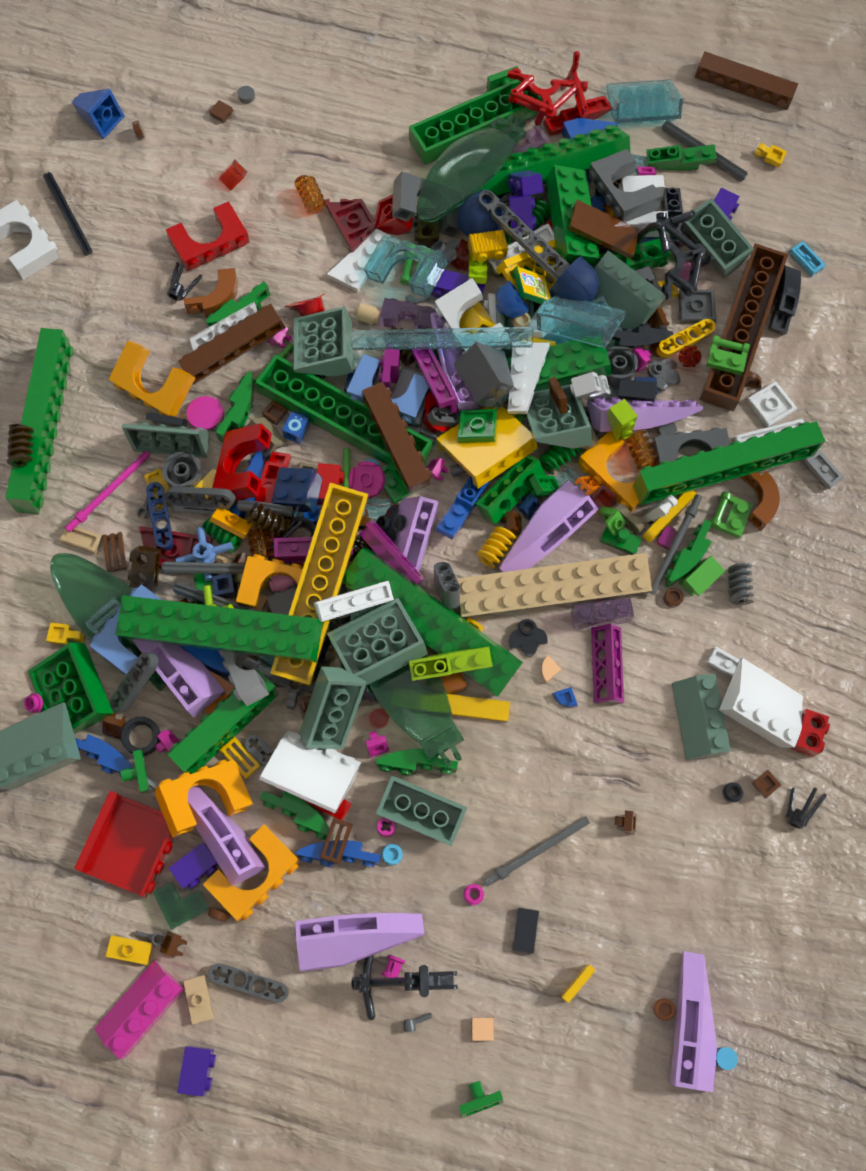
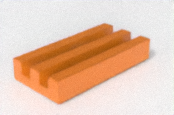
[574,476,602,495]

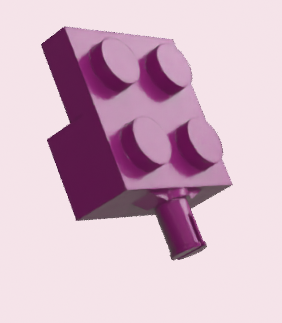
[379,345,400,389]

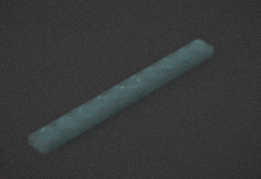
[351,327,534,350]

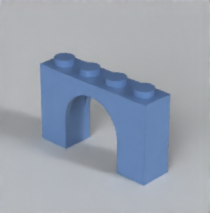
[346,354,430,425]
[90,584,162,675]

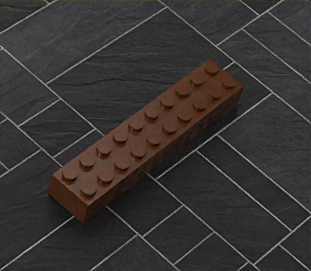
[699,243,788,412]

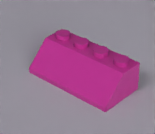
[94,960,185,1060]

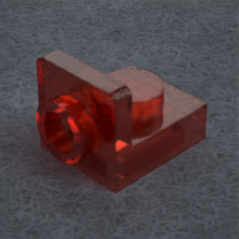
[451,239,469,271]

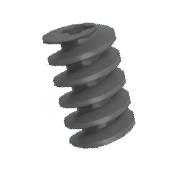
[727,563,754,605]

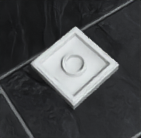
[746,381,798,428]

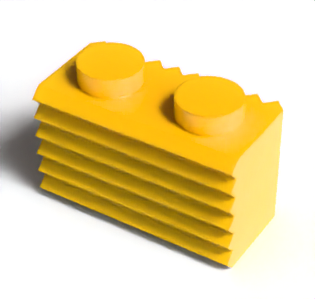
[468,230,508,262]

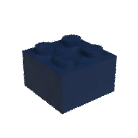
[271,467,323,513]

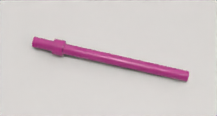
[64,451,150,533]

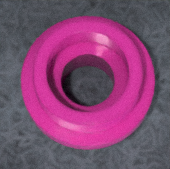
[24,693,43,713]
[463,884,484,905]

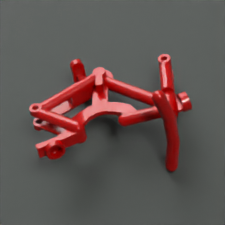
[506,51,589,126]

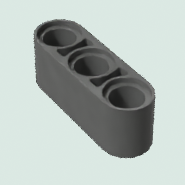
[434,562,460,608]

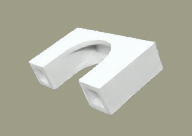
[618,175,668,237]
[0,200,59,280]
[435,278,511,355]

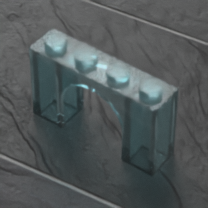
[364,235,448,298]

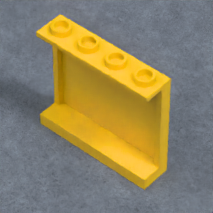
[437,402,538,488]

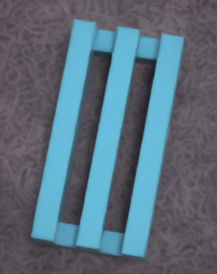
[789,241,826,277]

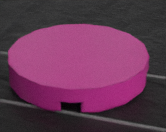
[187,396,224,430]
[349,461,385,499]

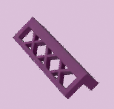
[412,345,457,413]
[359,521,425,585]
[274,537,354,563]
[591,624,624,704]

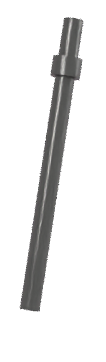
[648,494,702,595]
[483,816,590,887]

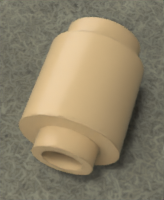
[354,303,382,325]

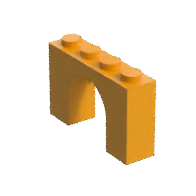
[108,340,195,416]
[578,431,640,512]
[236,554,303,608]
[154,760,253,838]
[203,824,300,922]

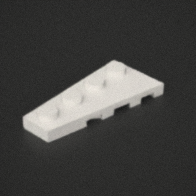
[327,229,392,293]
[189,302,257,351]
[508,343,550,414]

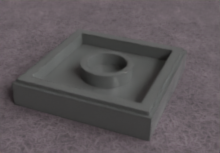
[678,289,716,323]

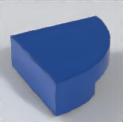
[552,687,578,708]

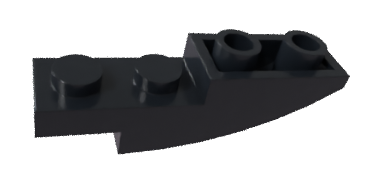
[662,187,684,247]
[768,265,801,335]
[598,324,673,348]

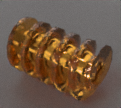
[294,175,326,215]
[626,429,658,471]
[247,527,275,561]

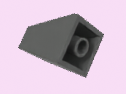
[454,341,514,408]

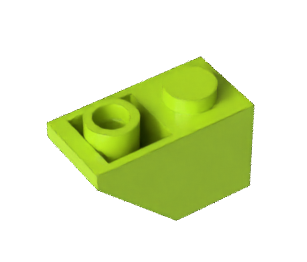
[607,399,638,441]

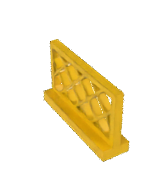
[496,239,559,301]

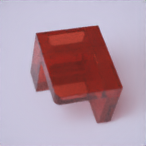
[218,159,247,190]
[590,484,617,516]

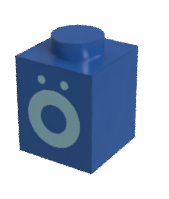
[282,412,310,444]

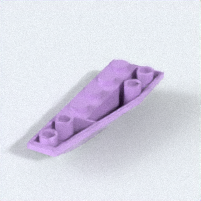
[430,313,483,412]
[587,397,703,432]
[498,480,599,572]
[393,496,438,572]
[132,640,226,718]
[187,786,268,886]
[295,913,425,972]
[669,951,717,1092]

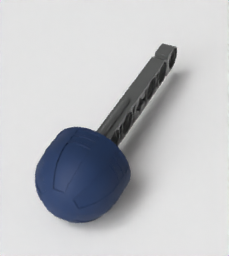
[457,181,548,238]
[478,190,599,308]

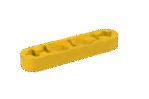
[656,319,716,358]
[643,490,697,543]

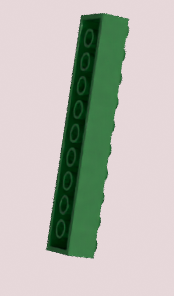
[458,125,631,198]
[5,328,74,514]
[255,354,433,467]
[633,421,825,505]
[342,548,523,697]
[115,595,323,663]

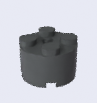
[606,346,638,388]
[162,452,204,495]

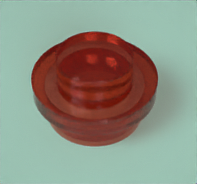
[369,708,389,729]

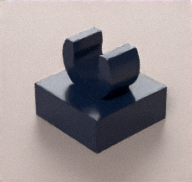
[516,494,540,521]

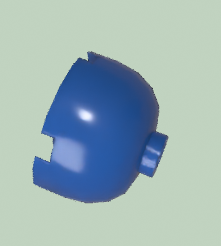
[495,281,529,318]

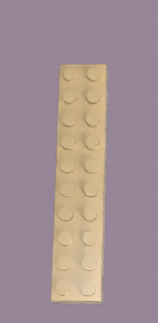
[457,553,652,617]

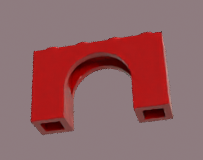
[165,201,250,271]
[212,423,272,502]

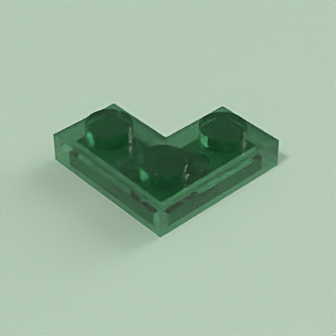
[153,882,210,930]

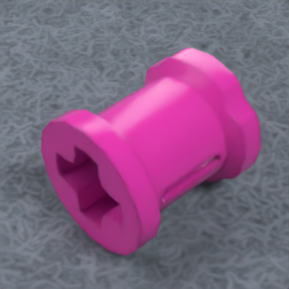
[377,817,396,838]
[381,954,406,978]

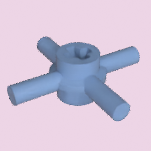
[176,527,233,581]

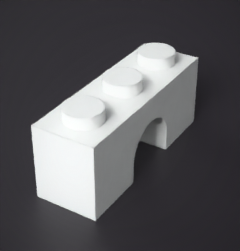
[570,372,611,400]

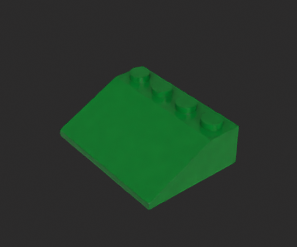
[27,642,113,734]

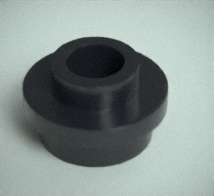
[722,782,743,803]

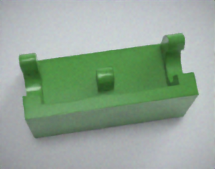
[679,555,725,596]

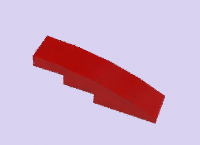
[543,96,612,136]

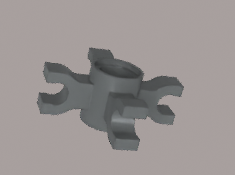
[271,675,315,710]

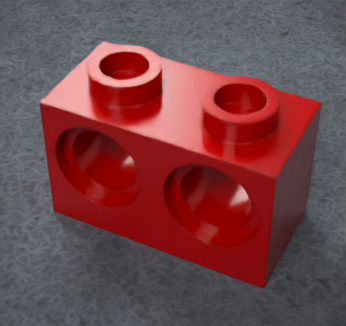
[790,708,830,757]

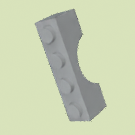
[219,651,269,706]

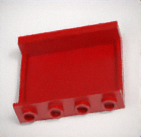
[74,791,173,898]

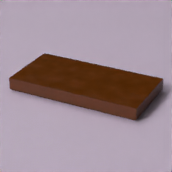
[568,200,639,259]

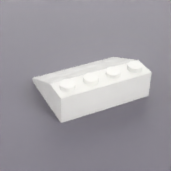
[719,658,803,748]
[259,730,361,813]

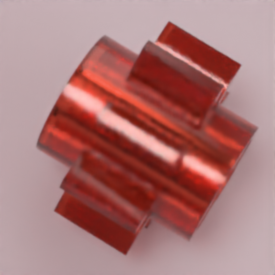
[679,345,701,367]

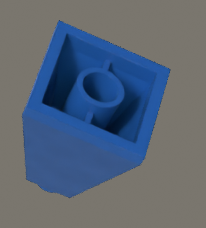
[72,89,125,139]

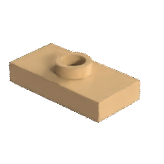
[183,975,214,1025]

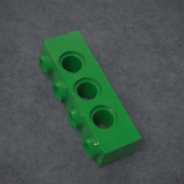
[597,238,672,271]
[475,455,546,525]

